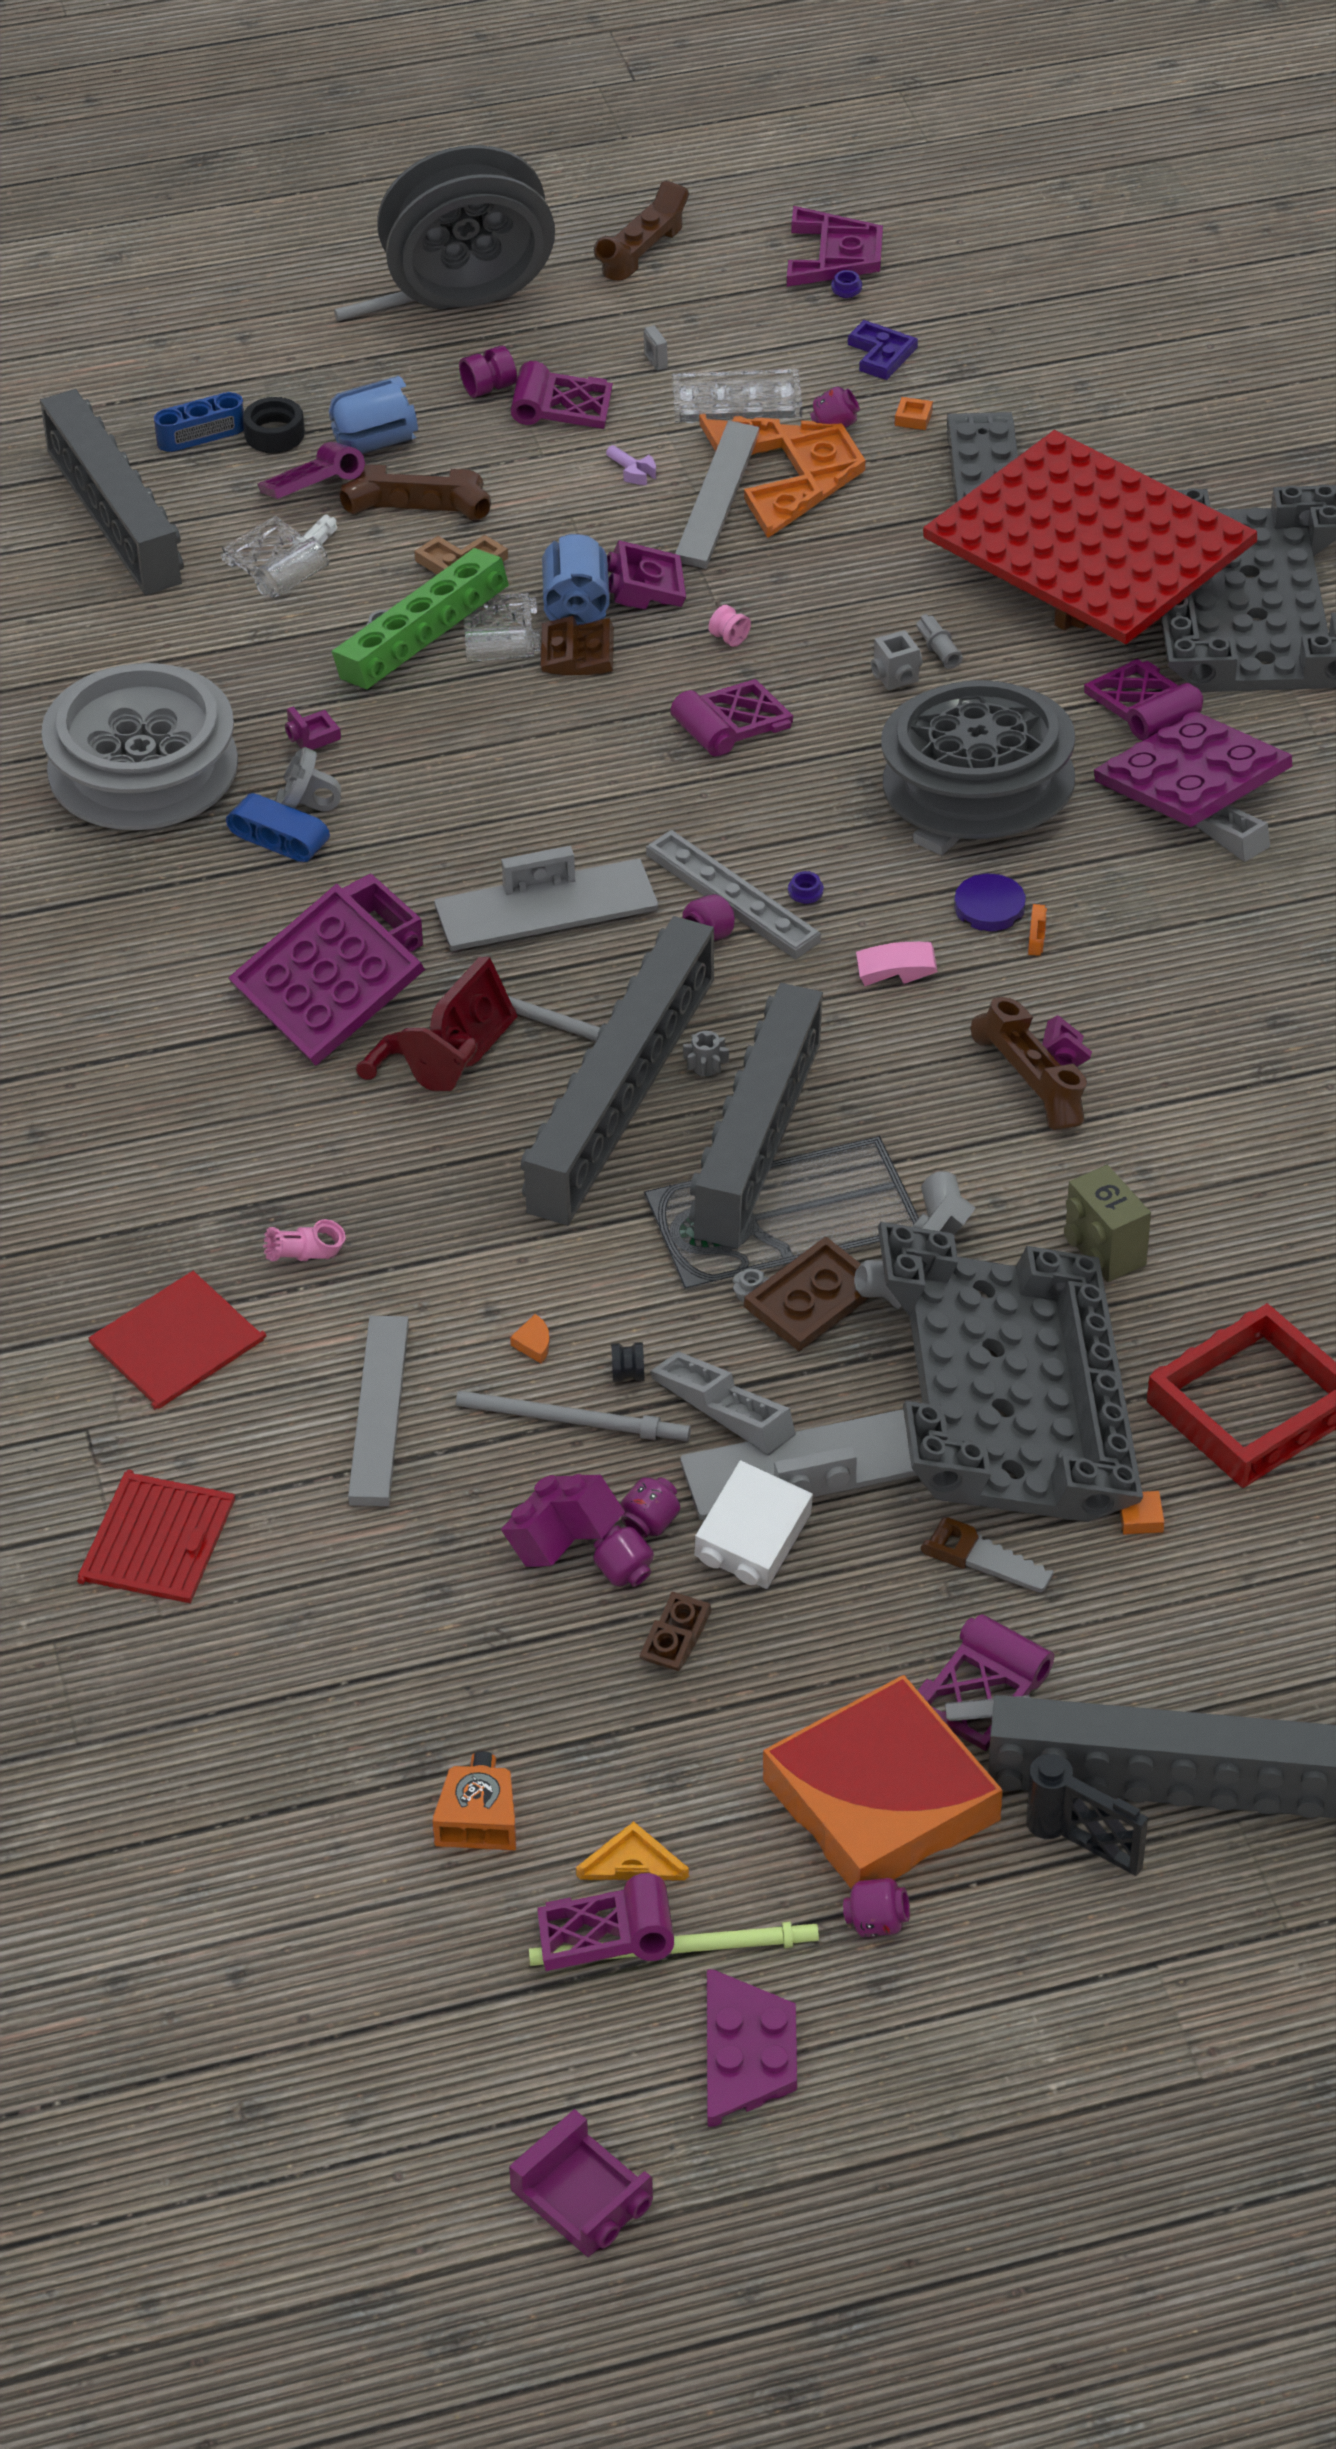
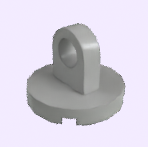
[275,747,341,812]

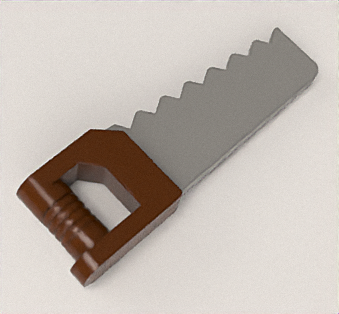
[921,1517,1054,1592]

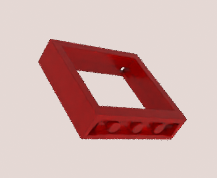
[1147,1303,1336,1489]

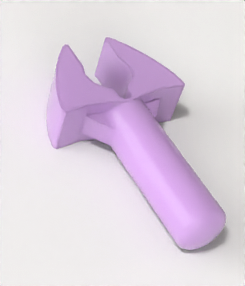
[606,445,656,485]

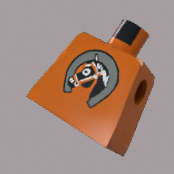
[433,1751,517,1850]

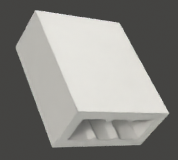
[694,1460,813,1589]

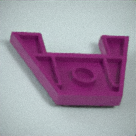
[787,206,883,287]

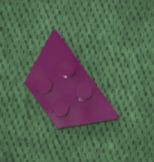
[707,1969,797,2127]

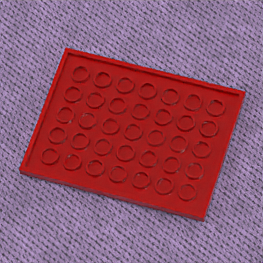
[923,430,1257,644]

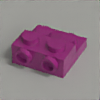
[607,540,686,610]

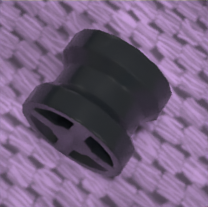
[611,1342,645,1382]

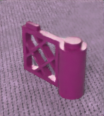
[510,361,613,429]
[257,441,365,499]
[1084,659,1203,741]
[670,679,793,757]
[918,1614,1055,1751]
[537,1873,674,1971]

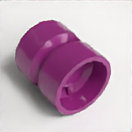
[459,345,517,398]

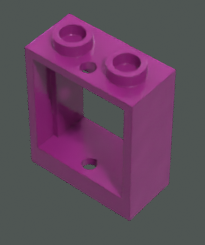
[342,873,423,952]

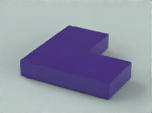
[848,320,918,380]

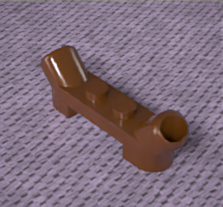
[594,180,689,280]
[339,464,491,522]
[970,997,1087,1130]

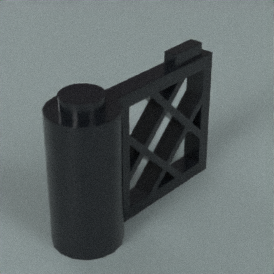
[1026,1754,1148,1876]

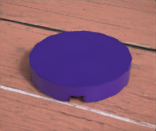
[954,873,1026,931]

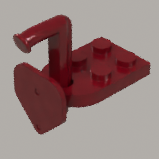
[356,957,518,1091]

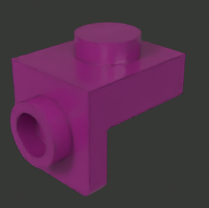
[285,706,341,750]
[1042,1015,1092,1067]

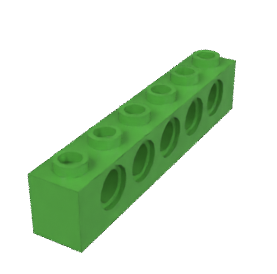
[332,548,509,690]

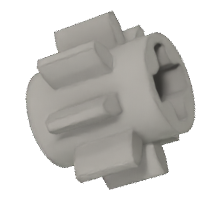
[683,1031,729,1076]

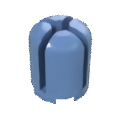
[329,376,418,454]
[542,534,610,625]

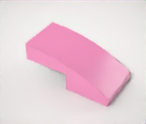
[856,942,938,986]

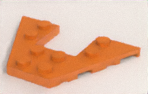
[699,414,866,538]

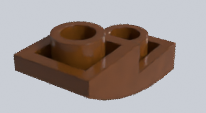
[640,1591,712,1671]

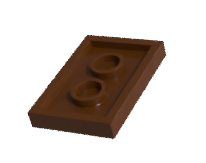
[744,1236,870,1352]

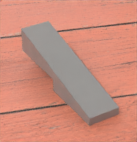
[1195,805,1270,862]
[650,1351,796,1454]

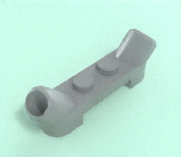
[854,1171,976,1309]

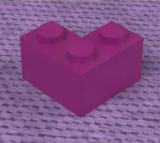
[501,1474,625,1567]

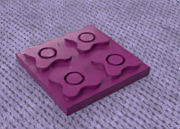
[1094,712,1293,827]
[228,883,425,1066]

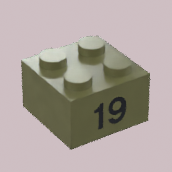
[1064,1164,1151,1282]

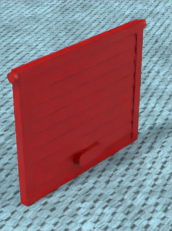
[88,1271,267,1410]
[77,1469,236,1604]

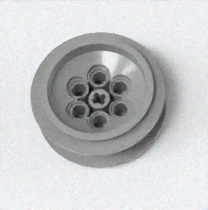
[41,663,238,830]

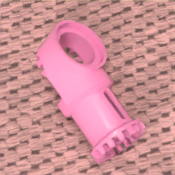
[263,1219,346,1261]

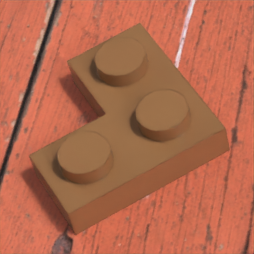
[414,534,508,574]

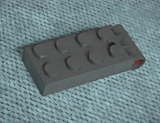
[947,412,1018,503]

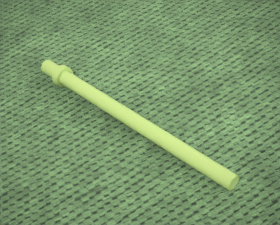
[529,1921,819,1966]

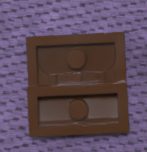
[540,615,614,675]

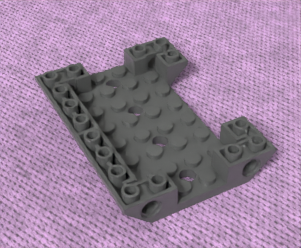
[1161,485,1336,692]
[878,1221,1143,1522]

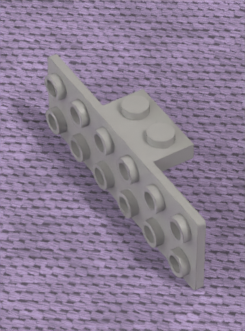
[434,846,658,951]
[680,1409,917,1520]

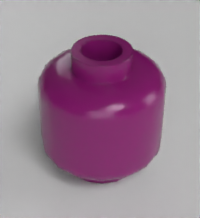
[682,894,735,942]
[593,1525,654,1587]

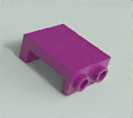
[509,2109,653,2258]

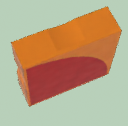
[763,1675,1003,1889]

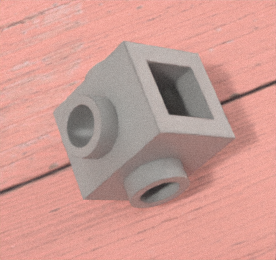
[871,630,923,690]

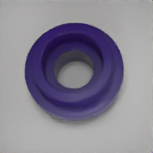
[831,270,862,298]
[788,871,824,904]

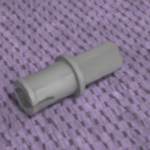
[916,614,963,669]

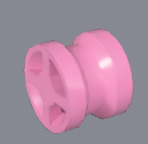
[709,605,751,647]

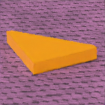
[576,1821,689,1881]

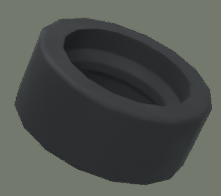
[243,397,305,453]

